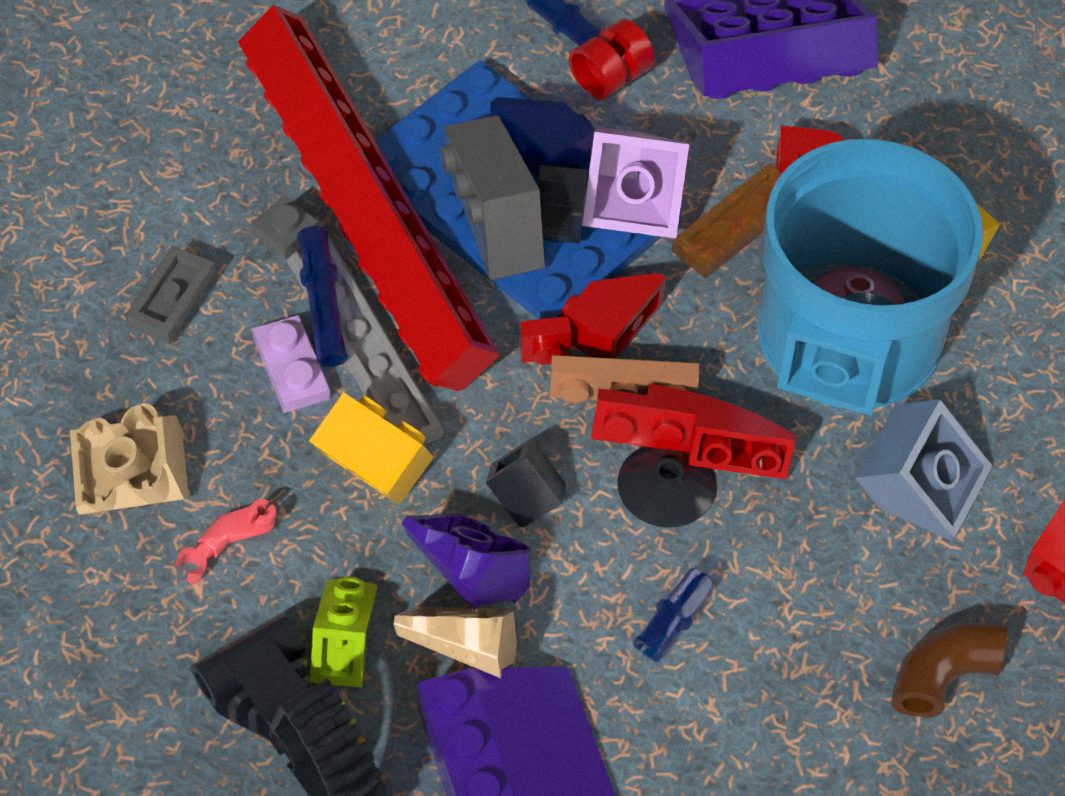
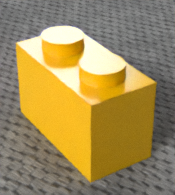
[309,392,434,505]

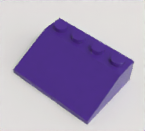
[664,0,878,99]
[418,667,616,796]

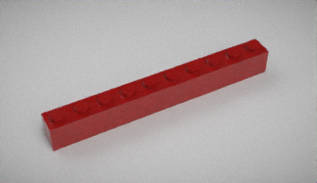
[238,5,500,391]

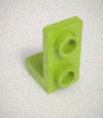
[310,577,377,688]

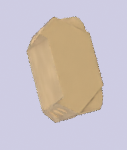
[70,403,190,515]
[394,606,517,678]

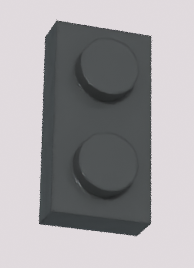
[125,245,216,344]

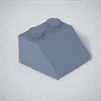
[855,399,993,541]

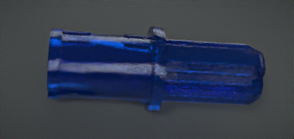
[526,0,603,46]
[633,568,713,662]

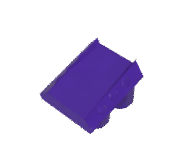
[402,513,530,611]

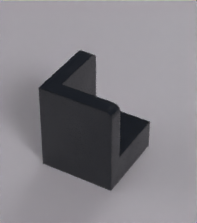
[538,165,588,244]
[486,438,566,527]

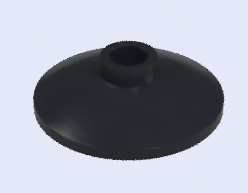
[617,447,717,528]

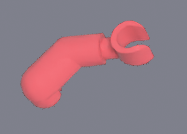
[175,499,276,584]

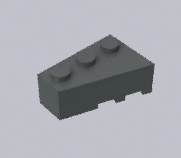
[439,115,545,281]

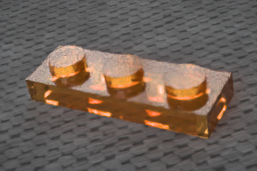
[671,164,781,279]

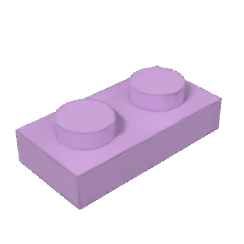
[252,315,330,413]

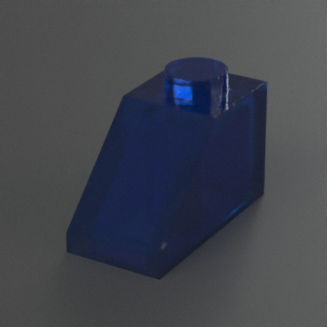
[490,97,595,176]

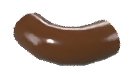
[892,622,1007,718]

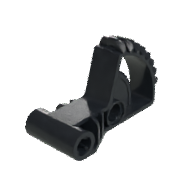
[191,614,386,796]

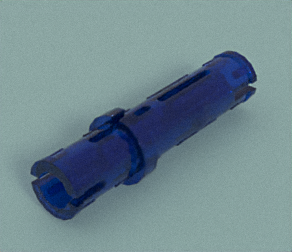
[297,226,348,367]

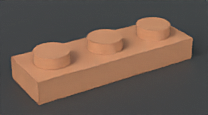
[549,355,699,403]

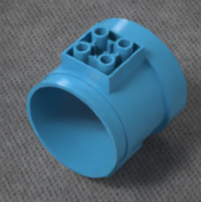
[757,139,983,416]

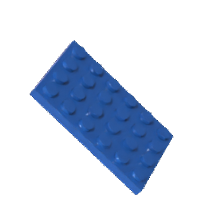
[375,60,681,319]

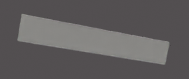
[286,217,444,445]

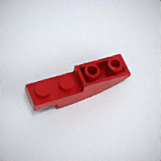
[591,383,796,479]

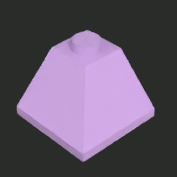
[582,127,689,238]

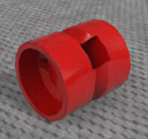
[569,18,655,101]

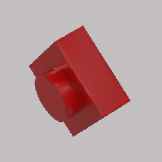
[519,316,572,365]

